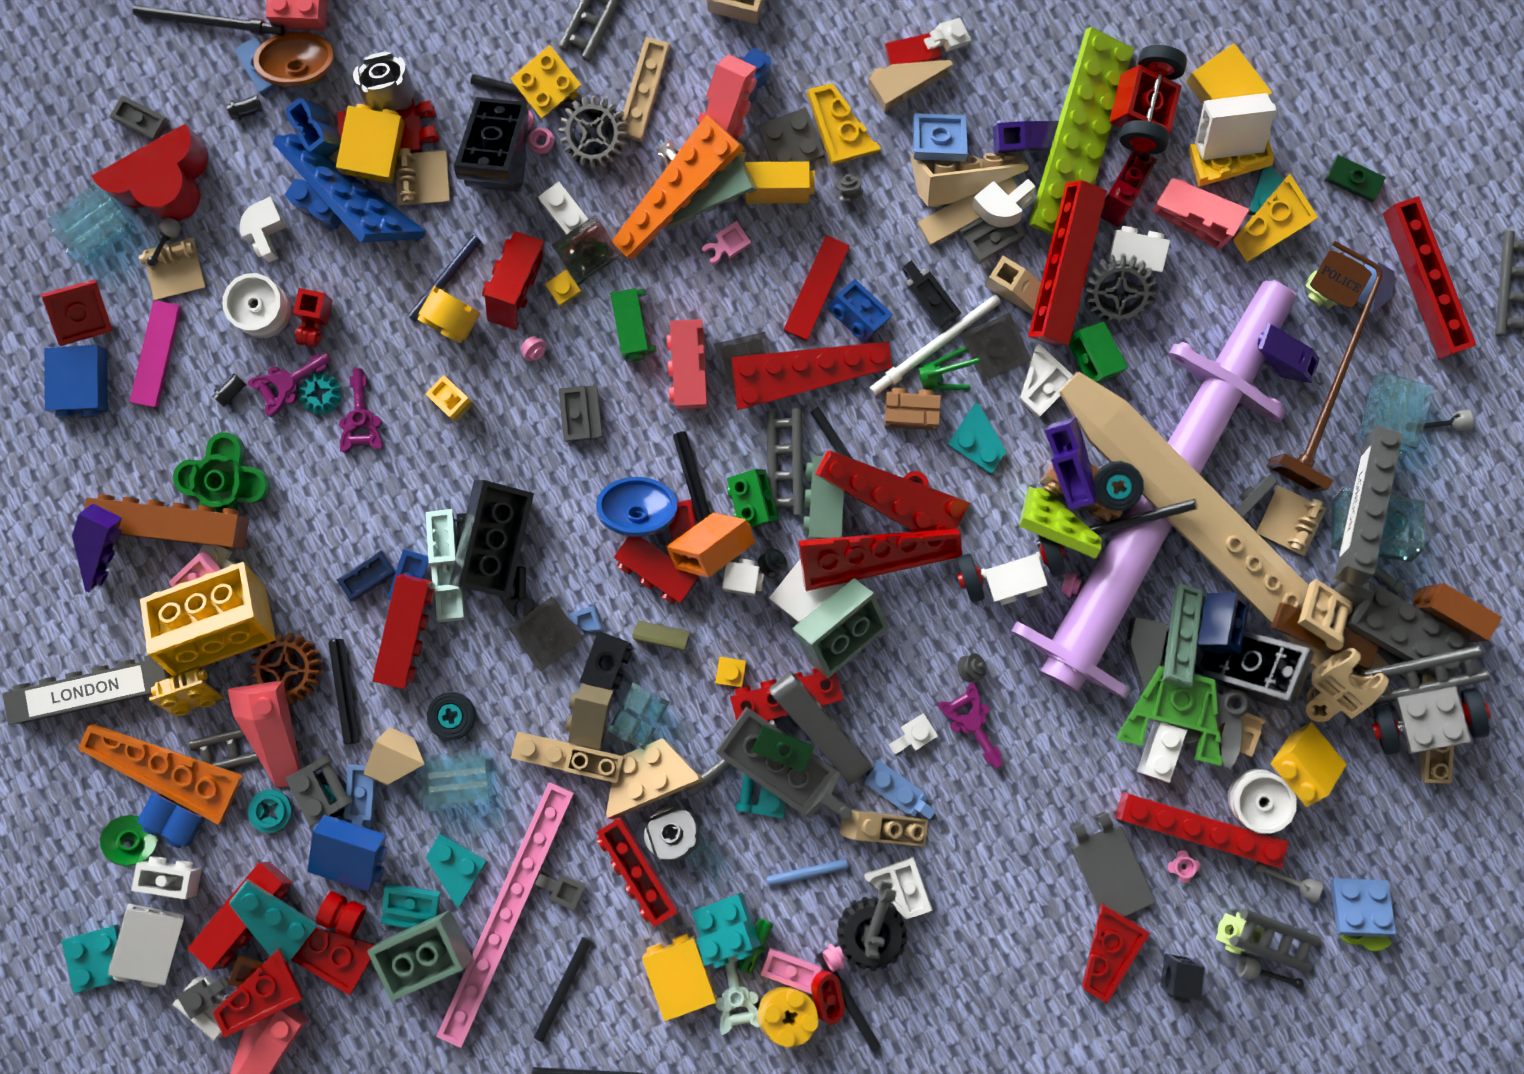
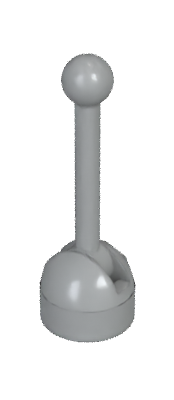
[1255,862,1323,903]

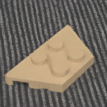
[606,738,703,819]

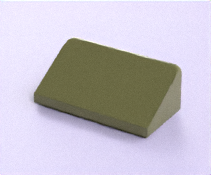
[632,621,690,651]

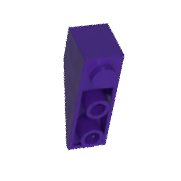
[993,121,1059,154]
[1258,323,1320,383]
[72,503,122,593]

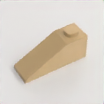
[868,60,953,112]

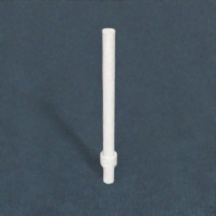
[869,294,1001,396]

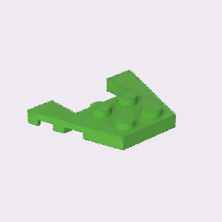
[1116,666,1222,766]

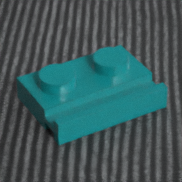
[380,883,441,928]

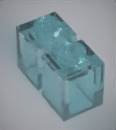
[608,682,670,750]

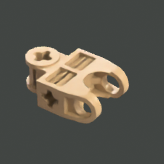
[1306,648,1389,722]

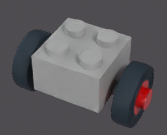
[1372,687,1491,755]

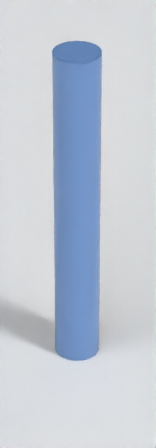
[767,859,848,887]

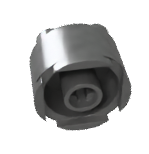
[353,52,414,112]

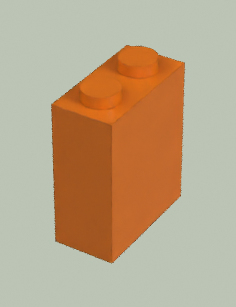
[666,513,756,578]

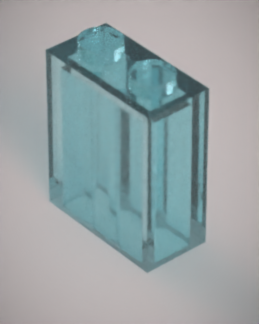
[47,183,138,266]
[1357,372,1434,453]
[416,749,493,811]

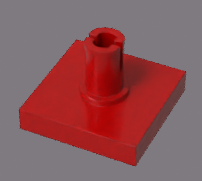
[40,279,113,346]

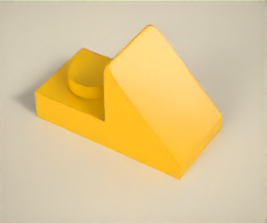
[426,375,474,422]

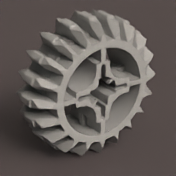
[559,95,630,169]

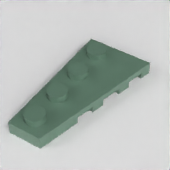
[664,154,758,230]

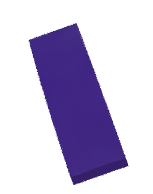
[1044,417,1096,510]

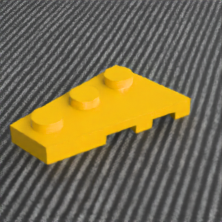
[806,83,882,165]
[1189,141,1275,187]
[1233,173,1318,263]

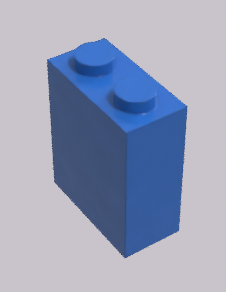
[44,345,108,419]
[307,815,388,892]

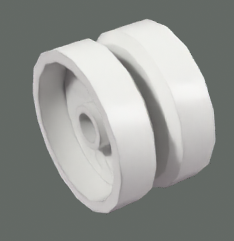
[223,273,291,338]
[1228,769,1297,834]

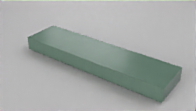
[1163,583,1204,689]

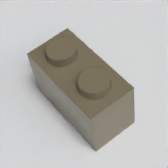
[566,684,613,750]

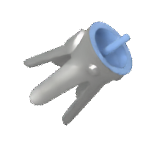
[656,140,679,168]

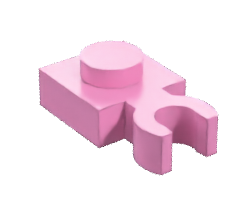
[702,221,751,265]

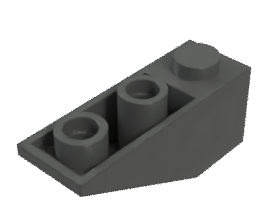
[1126,617,1169,695]

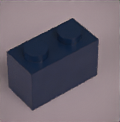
[1198,593,1250,654]

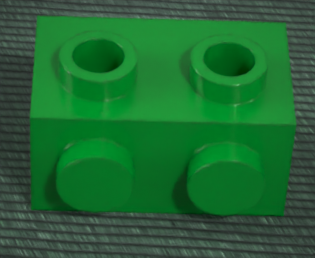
[1069,321,1128,384]
[727,469,779,529]

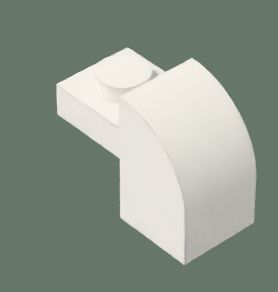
[973,179,1035,227]
[240,196,288,263]

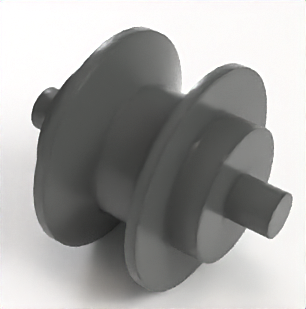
[836,174,863,204]
[958,653,986,682]

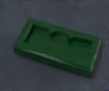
[1325,155,1386,202]
[752,725,814,773]

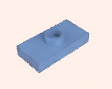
[234,37,277,95]

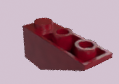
[1100,151,1158,228]

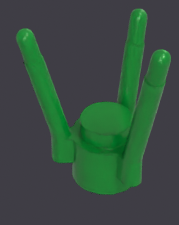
[918,347,981,391]

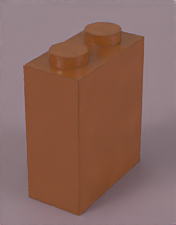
[1412,583,1502,643]

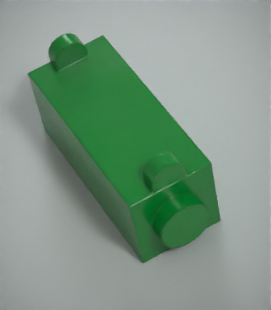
[610,288,657,362]

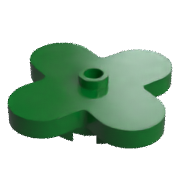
[173,432,270,513]

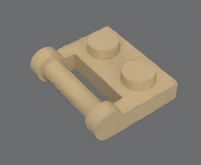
[1298,579,1353,650]

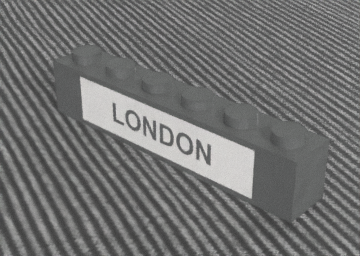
[1334,425,1403,587]
[2,655,173,725]

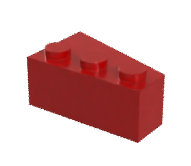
[482,231,545,331]

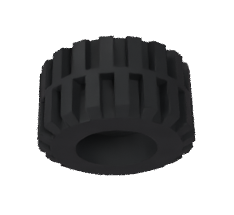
[837,897,907,971]

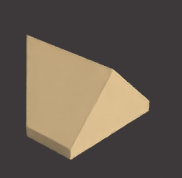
[363,727,425,786]

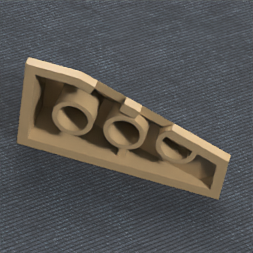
[911,153,1028,207]

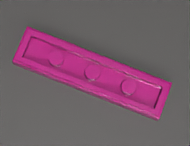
[129,300,182,408]

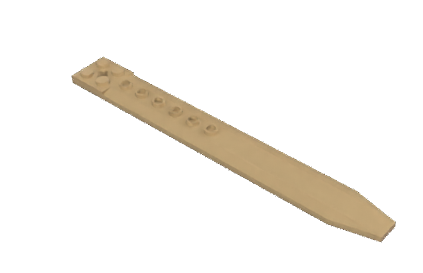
[1059,372,1389,677]

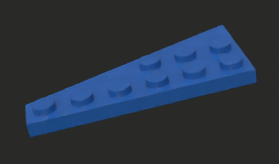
[273,134,426,243]

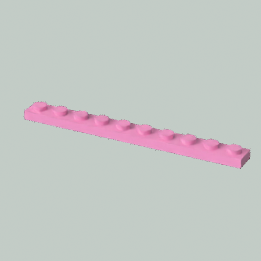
[436,782,575,1048]

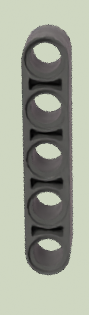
[769,671,873,784]

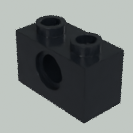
[579,631,633,691]
[1160,953,1205,1004]

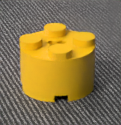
[418,286,481,344]
[757,986,818,1047]

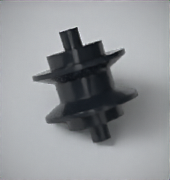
[758,548,787,578]

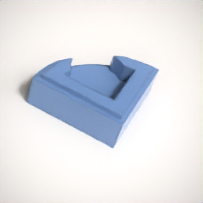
[569,605,603,632]

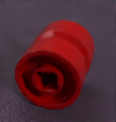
[315,891,367,939]

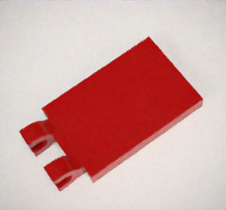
[336,99,440,153]

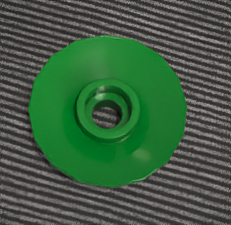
[100,815,157,867]

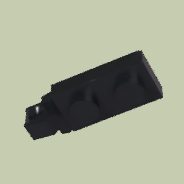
[902,260,961,330]

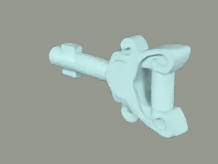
[715,955,759,1035]

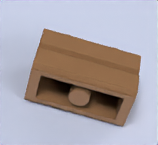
[884,388,941,430]

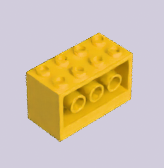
[140,562,276,677]

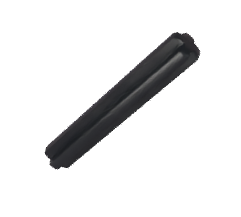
[673,431,710,523]
[328,639,360,745]

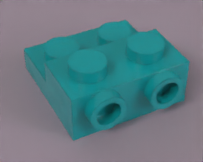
[691,893,761,968]

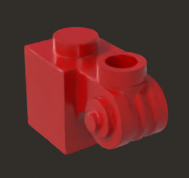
[293,288,333,348]

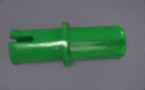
[737,918,773,974]

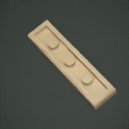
[620,37,671,143]
[917,177,1018,246]

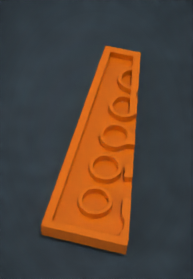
[611,114,744,260]
[78,724,244,825]

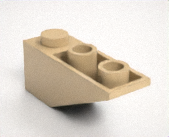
[985,256,1041,315]
[839,809,929,847]

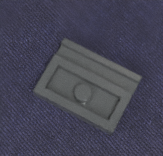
[959,218,1025,264]
[558,384,603,442]

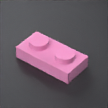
[169,550,221,587]
[760,948,821,994]

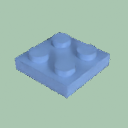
[913,113,968,161]
[1330,878,1396,937]

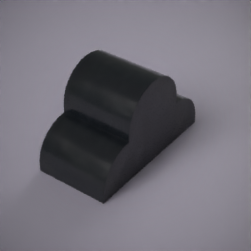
[454,97,529,192]
[1196,631,1315,710]

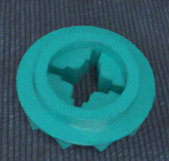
[299,373,342,415]
[248,789,292,833]

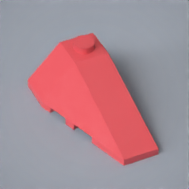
[228,680,301,788]
[230,1005,309,1074]

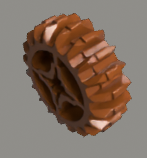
[249,633,324,705]

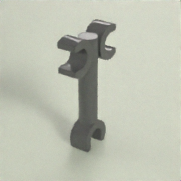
[858,881,897,959]

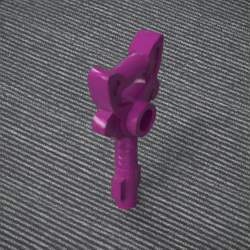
[248,352,332,418]
[339,368,383,453]
[937,683,1004,769]

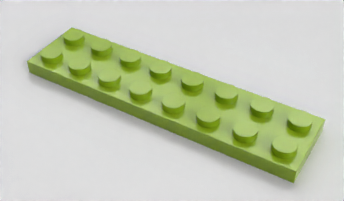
[1028,27,1134,236]

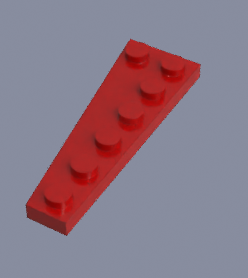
[731,341,892,410]
[815,450,970,532]
[798,529,962,592]

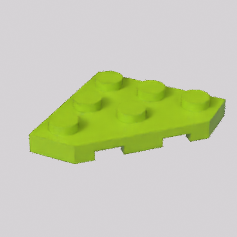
[1019,486,1102,559]

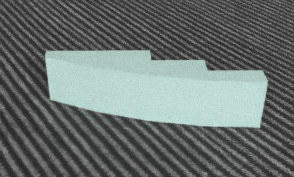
[426,509,466,623]

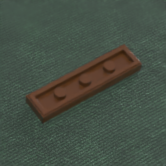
[1271,603,1379,669]

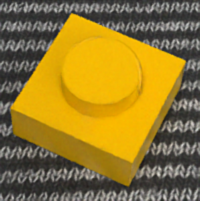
[545,270,582,307]
[715,657,746,687]

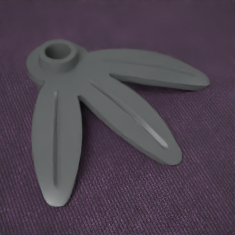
[1183,690,1250,769]

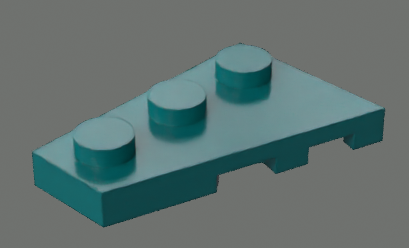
[230,879,316,963]

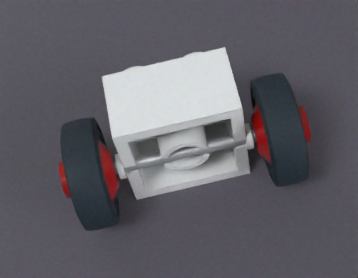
[957,535,1066,606]

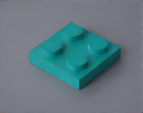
[61,924,119,994]

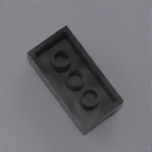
[449,480,534,598]

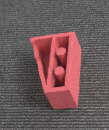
[698,54,757,139]
[1151,178,1249,250]
[667,319,708,410]

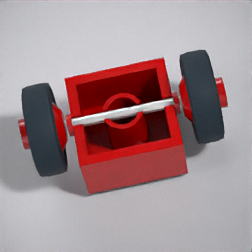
[1109,45,1187,155]

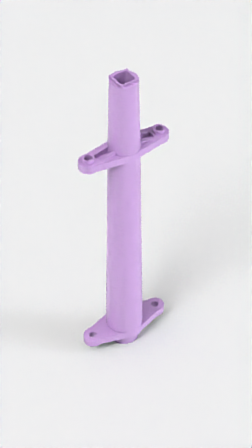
[1011,280,1297,700]

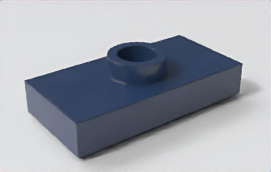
[336,550,396,602]

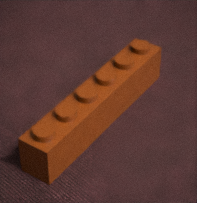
[84,494,249,550]

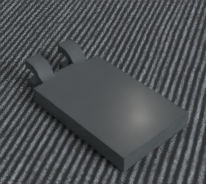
[1070,811,1156,916]

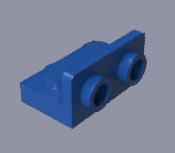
[828,279,893,344]

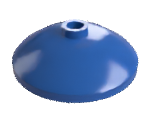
[596,477,677,537]

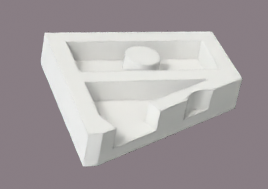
[1019,344,1073,418]
[864,857,933,919]

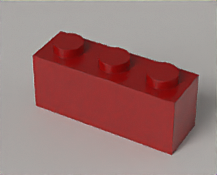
[613,536,699,605]

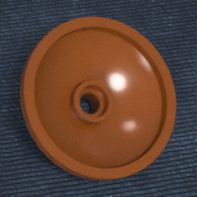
[253,31,334,88]

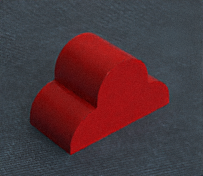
[91,124,209,222]

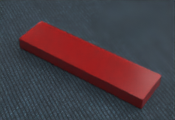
[783,235,850,341]

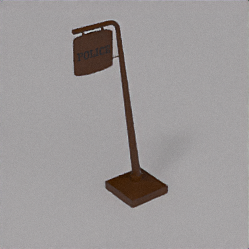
[1266,241,1382,492]

